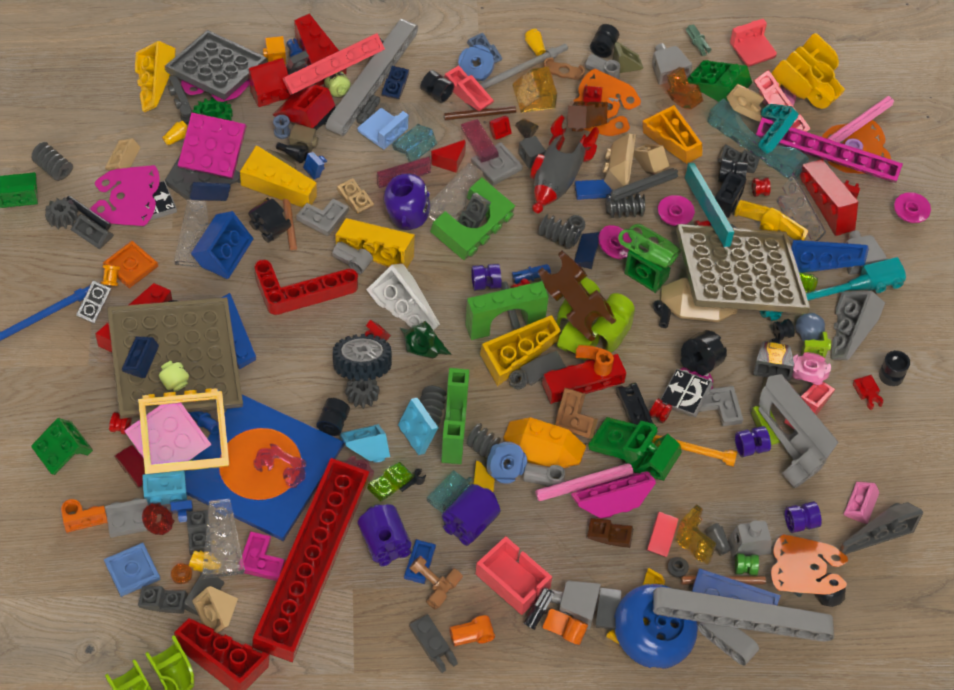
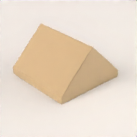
[192,586,238,633]

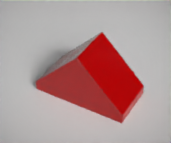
[430,140,466,173]

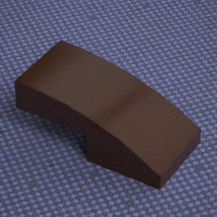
[587,518,634,548]

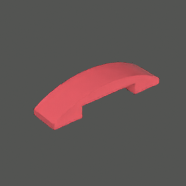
[754,70,811,132]

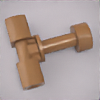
[409,556,463,610]

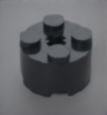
[248,197,291,243]
[680,330,727,376]

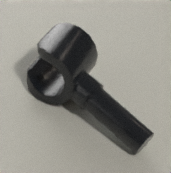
[399,469,426,492]

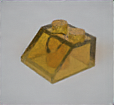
[513,66,557,113]

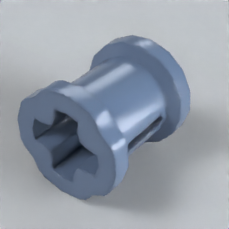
[273,115,290,139]

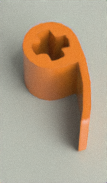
[575,345,614,376]
[543,609,588,645]

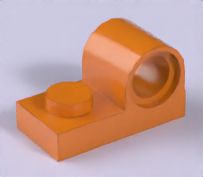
[61,499,108,533]

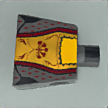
[753,338,794,381]

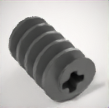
[31,142,73,181]
[606,193,645,218]
[539,213,582,249]
[420,385,447,429]
[467,423,501,460]

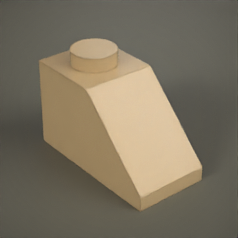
[633,144,669,174]

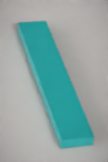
[685,163,734,247]

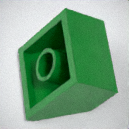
[624,249,671,293]

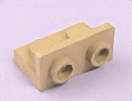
[727,84,764,122]

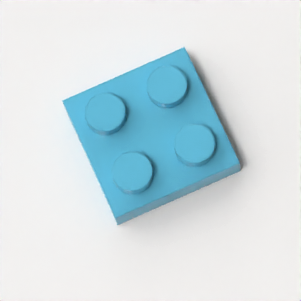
[398,398,438,455]

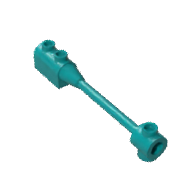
[759,257,906,321]

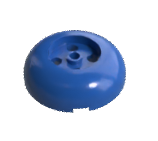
[614,584,698,669]

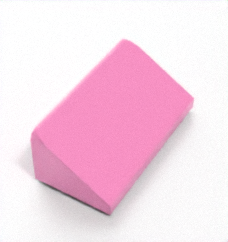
[844,482,879,524]

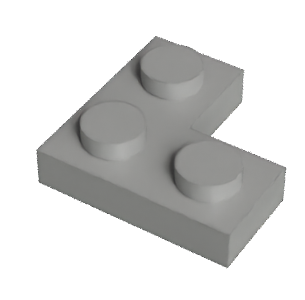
[296,199,349,236]
[699,386,743,426]

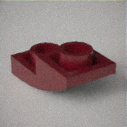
[114,445,145,488]

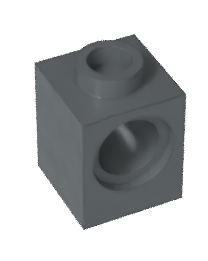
[518,136,546,169]

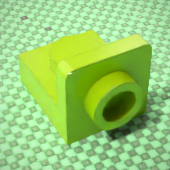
[801,332,831,358]

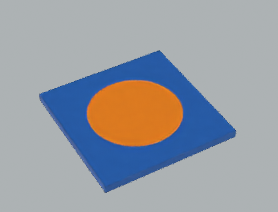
[185,395,344,541]

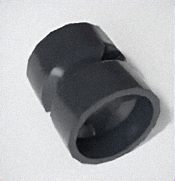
[590,24,620,58]
[420,70,454,103]
[718,158,748,182]
[879,350,910,386]
[316,398,350,436]

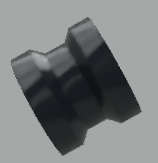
[772,319,795,341]

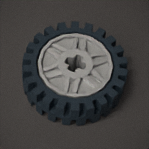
[333,334,392,381]

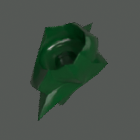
[400,321,452,359]

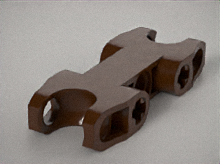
[538,250,616,342]

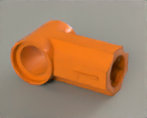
[450,615,495,647]

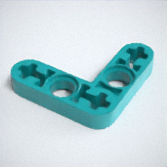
[758,104,799,154]

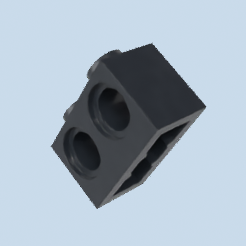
[715,172,747,218]

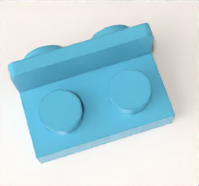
[143,470,187,507]

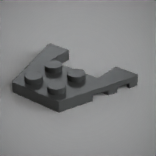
[165,156,241,204]

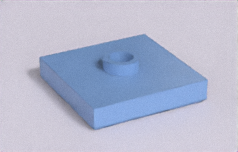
[104,543,161,597]

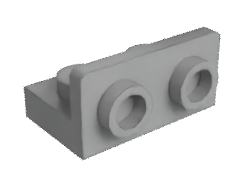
[105,498,152,538]

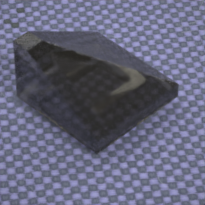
[515,119,539,138]

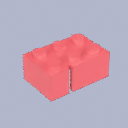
[476,536,552,615]

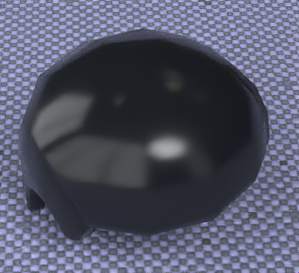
[814,573,846,607]

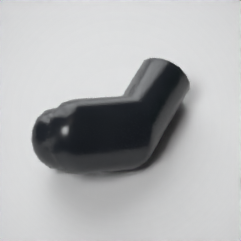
[653,300,671,328]

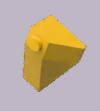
[135,41,176,112]

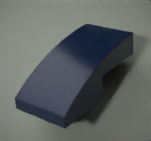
[382,66,409,99]

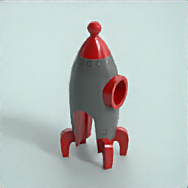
[530,115,599,214]

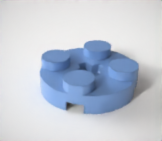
[458,45,495,81]
[487,442,527,483]

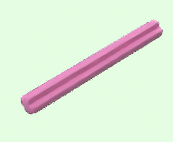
[828,96,894,143]
[536,463,633,501]

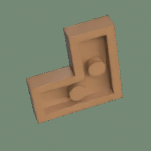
[555,388,598,438]

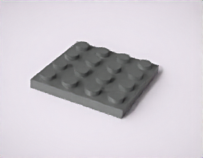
[165,30,266,100]

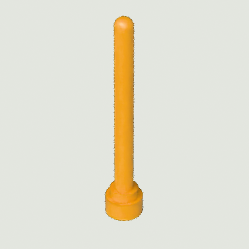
[652,435,738,467]

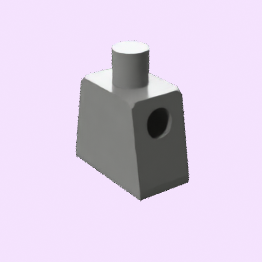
[652,43,692,85]
[846,230,887,275]
[728,520,771,559]
[550,581,601,629]

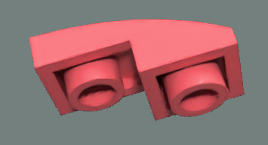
[646,512,678,558]

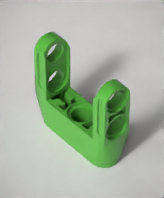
[618,224,681,268]

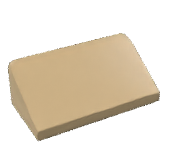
[105,138,140,171]

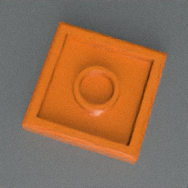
[103,241,158,289]

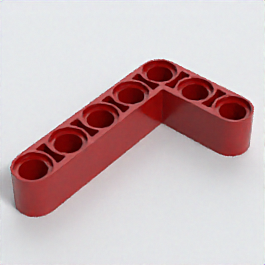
[254,260,358,315]

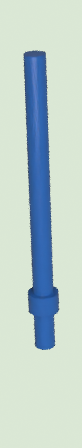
[0,285,91,341]

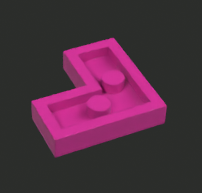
[238,531,285,581]

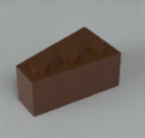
[568,101,608,132]

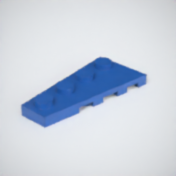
[791,240,869,273]
[221,293,256,369]
[691,568,781,606]

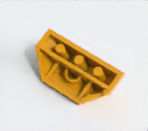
[503,417,586,468]

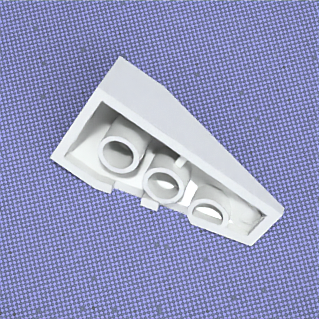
[366,263,440,331]

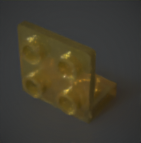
[675,504,716,565]

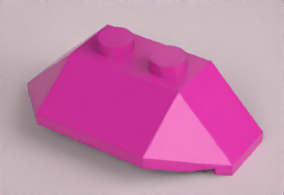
[571,471,656,518]

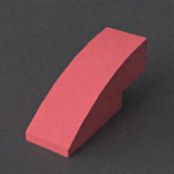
[444,65,494,111]
[784,382,835,429]

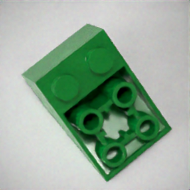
[685,60,753,104]

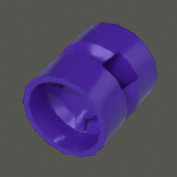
[471,264,502,291]
[735,426,771,457]
[784,501,822,533]

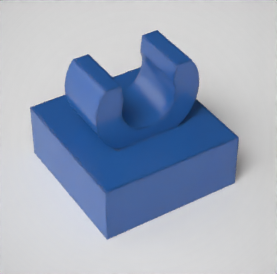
[303,152,327,179]
[170,500,193,523]

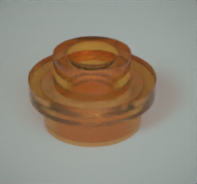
[171,563,193,584]

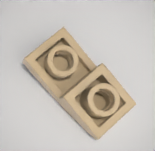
[337,178,374,214]

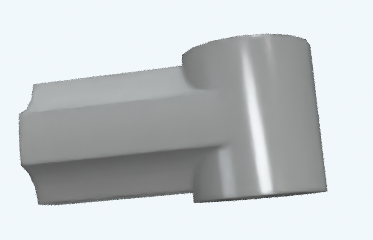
[585,54,620,79]
[332,242,373,274]
[524,463,565,487]

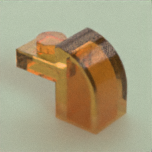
[666,67,704,110]

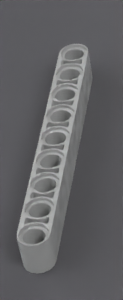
[326,19,418,136]
[653,587,834,642]

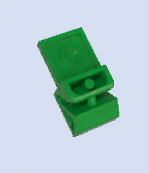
[588,417,682,481]

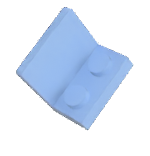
[357,108,409,150]

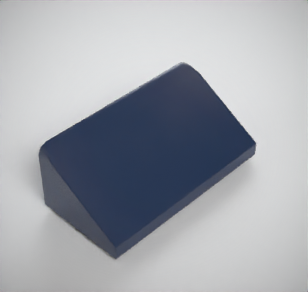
[190,182,230,201]
[574,232,600,269]
[121,336,159,378]

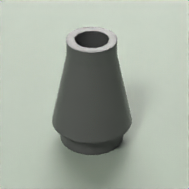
[704,523,731,555]

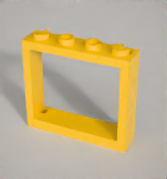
[138,388,229,474]

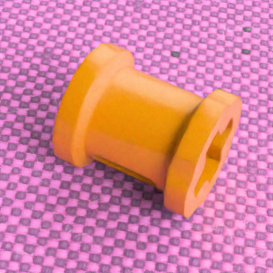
[100,265,120,286]

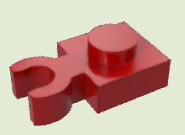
[853,375,883,410]

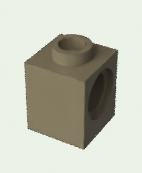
[289,124,319,153]

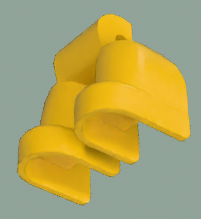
[771,33,845,109]

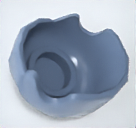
[795,313,825,341]

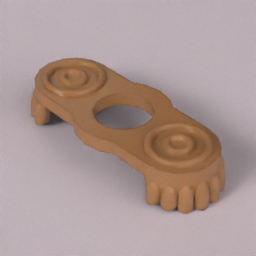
[544,57,586,80]

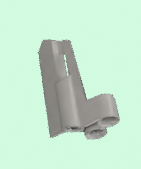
[759,374,839,488]

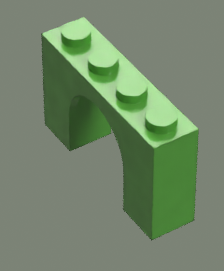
[430,177,515,260]
[465,281,549,340]
[441,368,469,464]

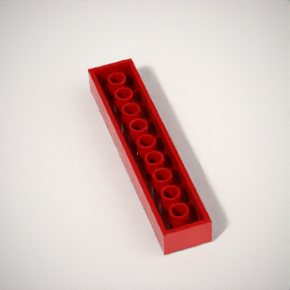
[252,458,370,663]

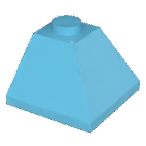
[340,424,390,462]

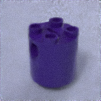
[442,484,501,546]
[358,504,411,567]

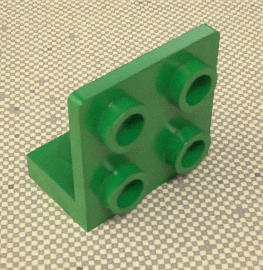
[0,172,38,208]
[31,418,93,475]

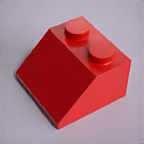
[249,58,292,107]

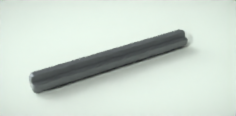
[610,168,678,201]

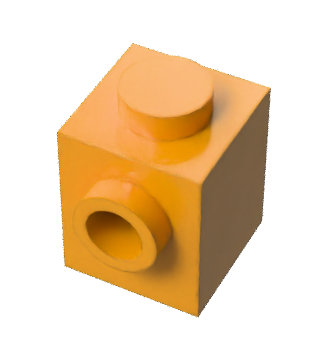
[263,36,286,64]

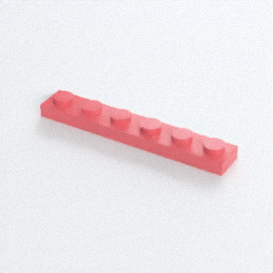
[282,33,385,95]

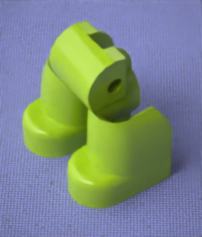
[556,278,635,360]
[105,635,194,690]

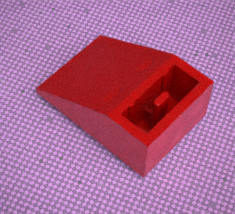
[273,85,335,128]

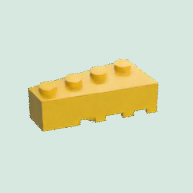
[240,145,317,208]
[335,218,415,269]
[480,315,561,387]

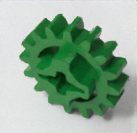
[192,97,233,121]

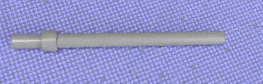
[480,44,568,89]

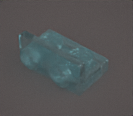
[392,124,437,163]
[427,471,473,513]

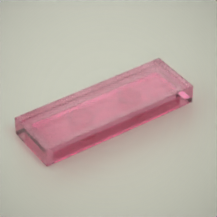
[461,119,499,162]
[377,156,431,188]

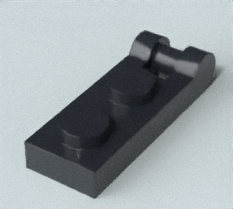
[616,382,654,425]

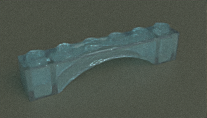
[707,99,809,182]

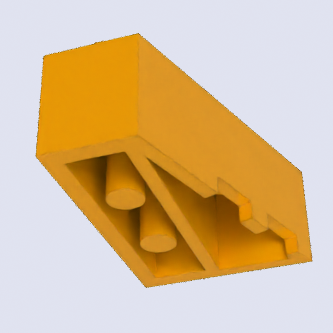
[643,105,702,164]

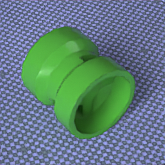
[735,553,759,576]

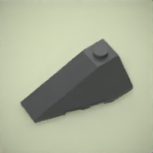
[840,502,923,555]

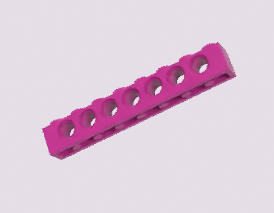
[756,118,903,183]

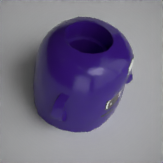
[384,174,431,230]

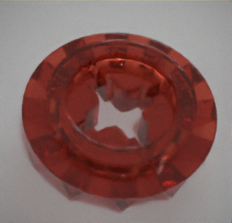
[142,502,175,535]

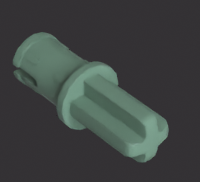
[686,24,712,56]

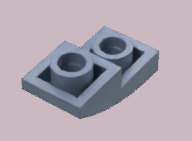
[467,33,503,63]

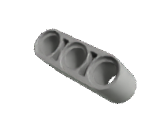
[698,622,759,666]

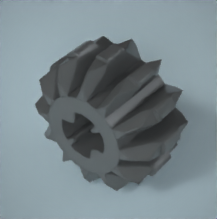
[45,197,78,229]
[345,378,380,409]

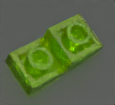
[367,462,414,502]

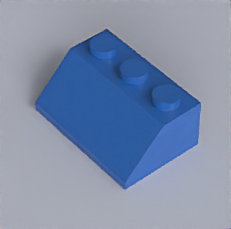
[191,211,254,279]

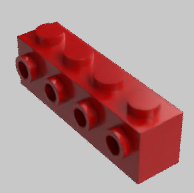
[542,354,627,404]

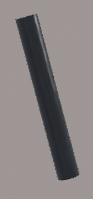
[66,196,111,230]

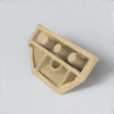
[602,133,636,190]
[661,278,738,322]

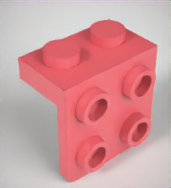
[730,18,777,67]

